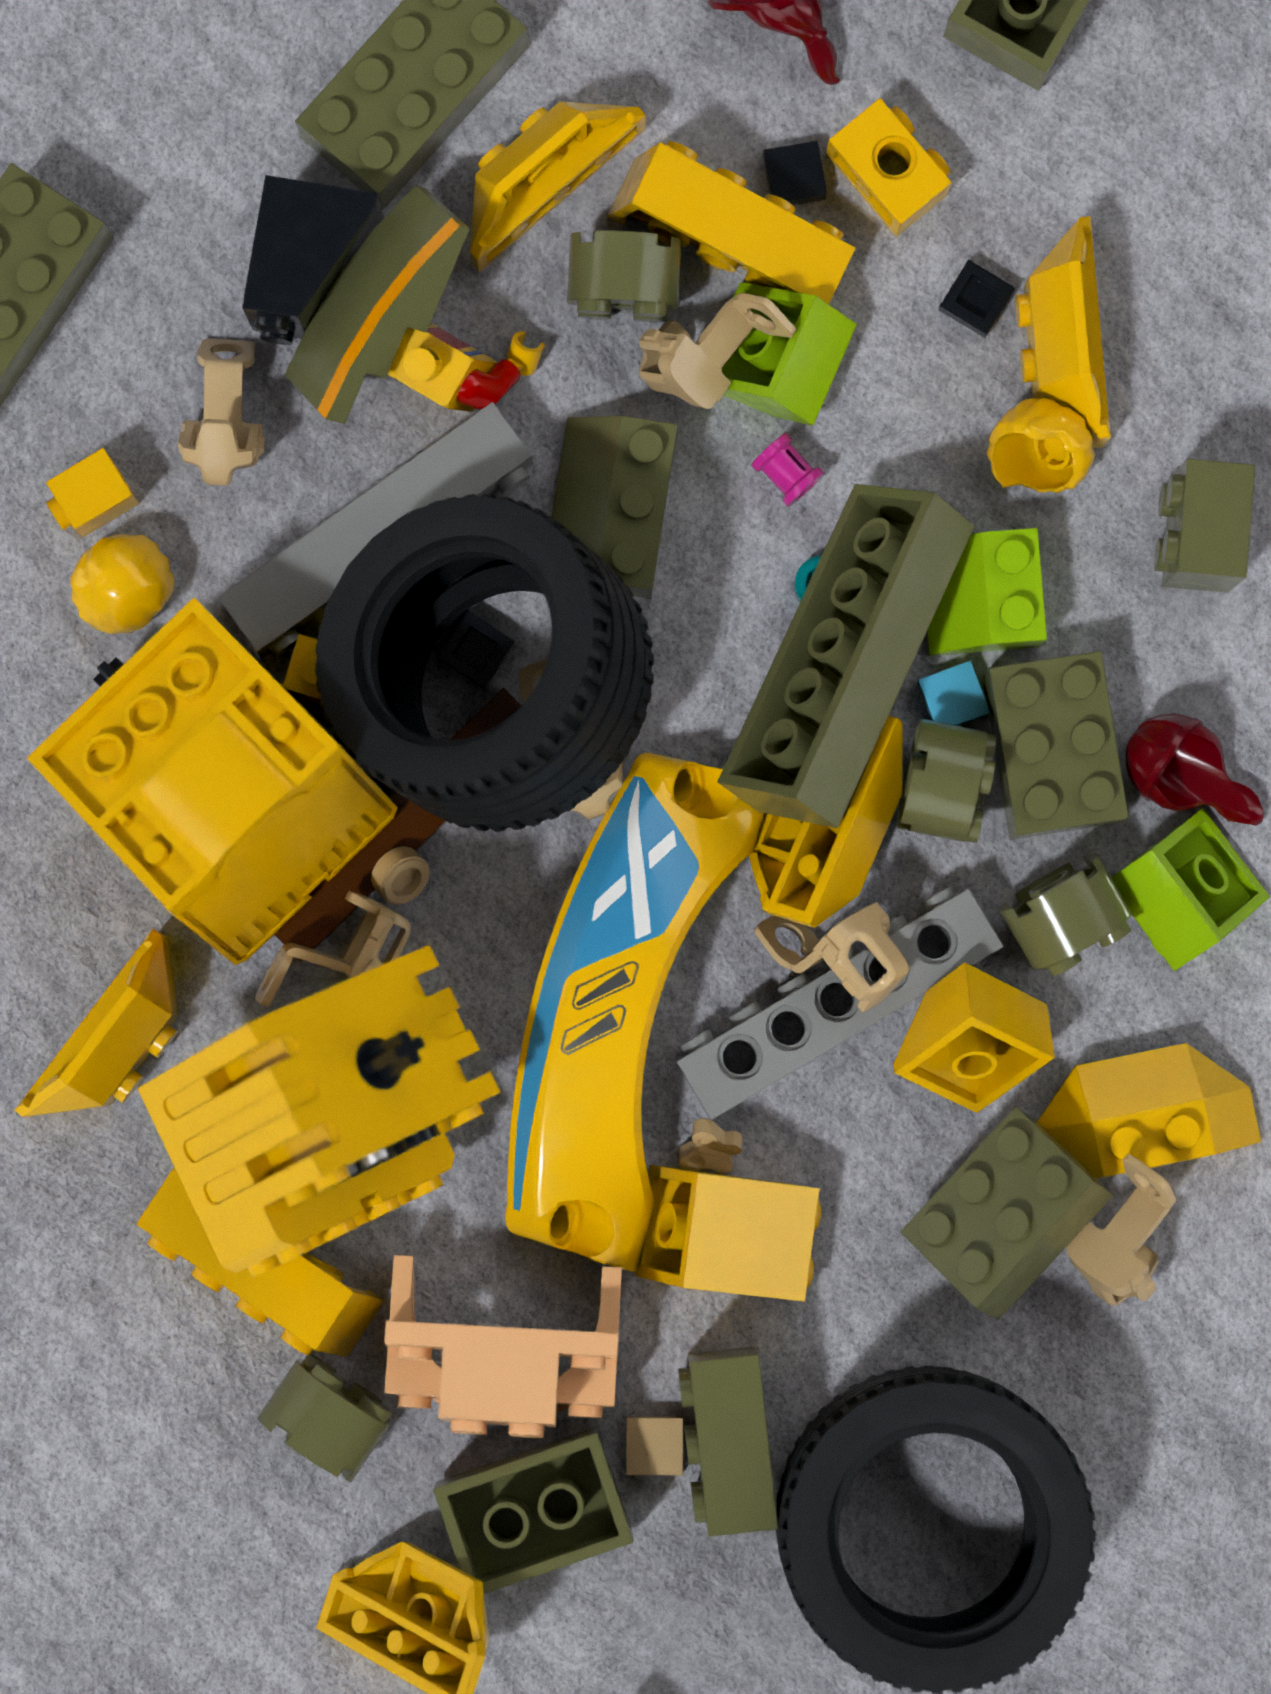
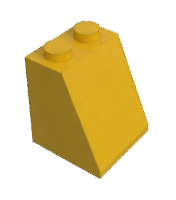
[635,1164,821,1302]

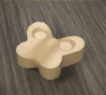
[678,1118,743,1174]

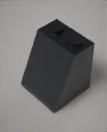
[242,175,384,345]

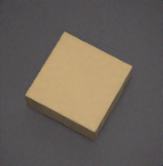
[626,1416,683,1475]

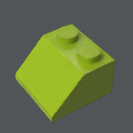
[722,282,857,426]
[927,528,1047,656]
[1111,808,1270,971]

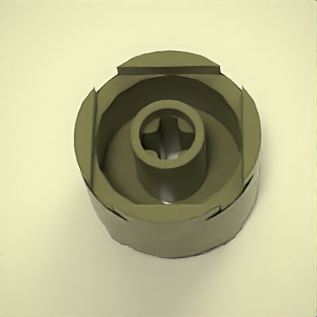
[567,230,682,322]
[897,719,997,843]
[999,853,1132,976]
[257,1353,392,1482]

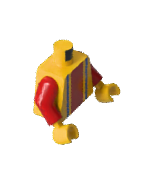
[388,323,545,412]

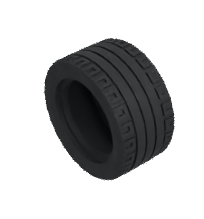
[315,494,654,832]
[776,1365,1096,1694]

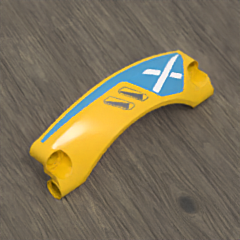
[505,752,764,1272]

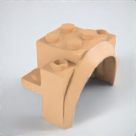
[384,1255,622,1438]

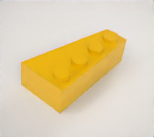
[607,141,856,304]
[136,1167,385,1357]

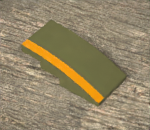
[285,185,470,424]

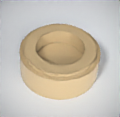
[371,846,430,905]

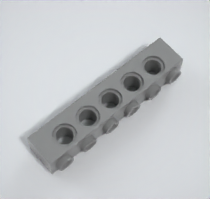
[676,886,1004,1120]

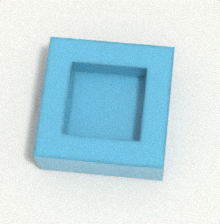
[917,660,990,726]

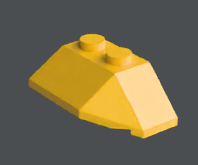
[470,101,646,272]
[1015,216,1111,448]
[749,716,903,928]
[14,928,179,1117]
[1037,1043,1261,1178]
[316,1541,490,1694]

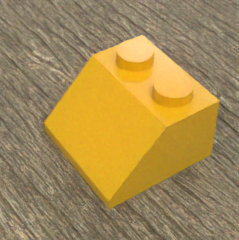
[893,962,1055,1113]

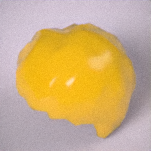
[987,398,1095,493]
[70,534,175,634]

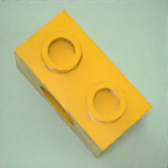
[826,98,952,237]

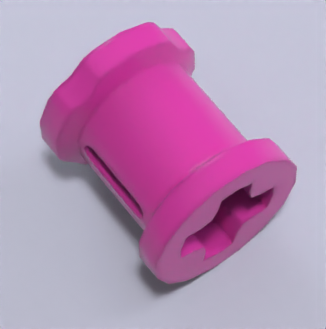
[751,433,825,507]

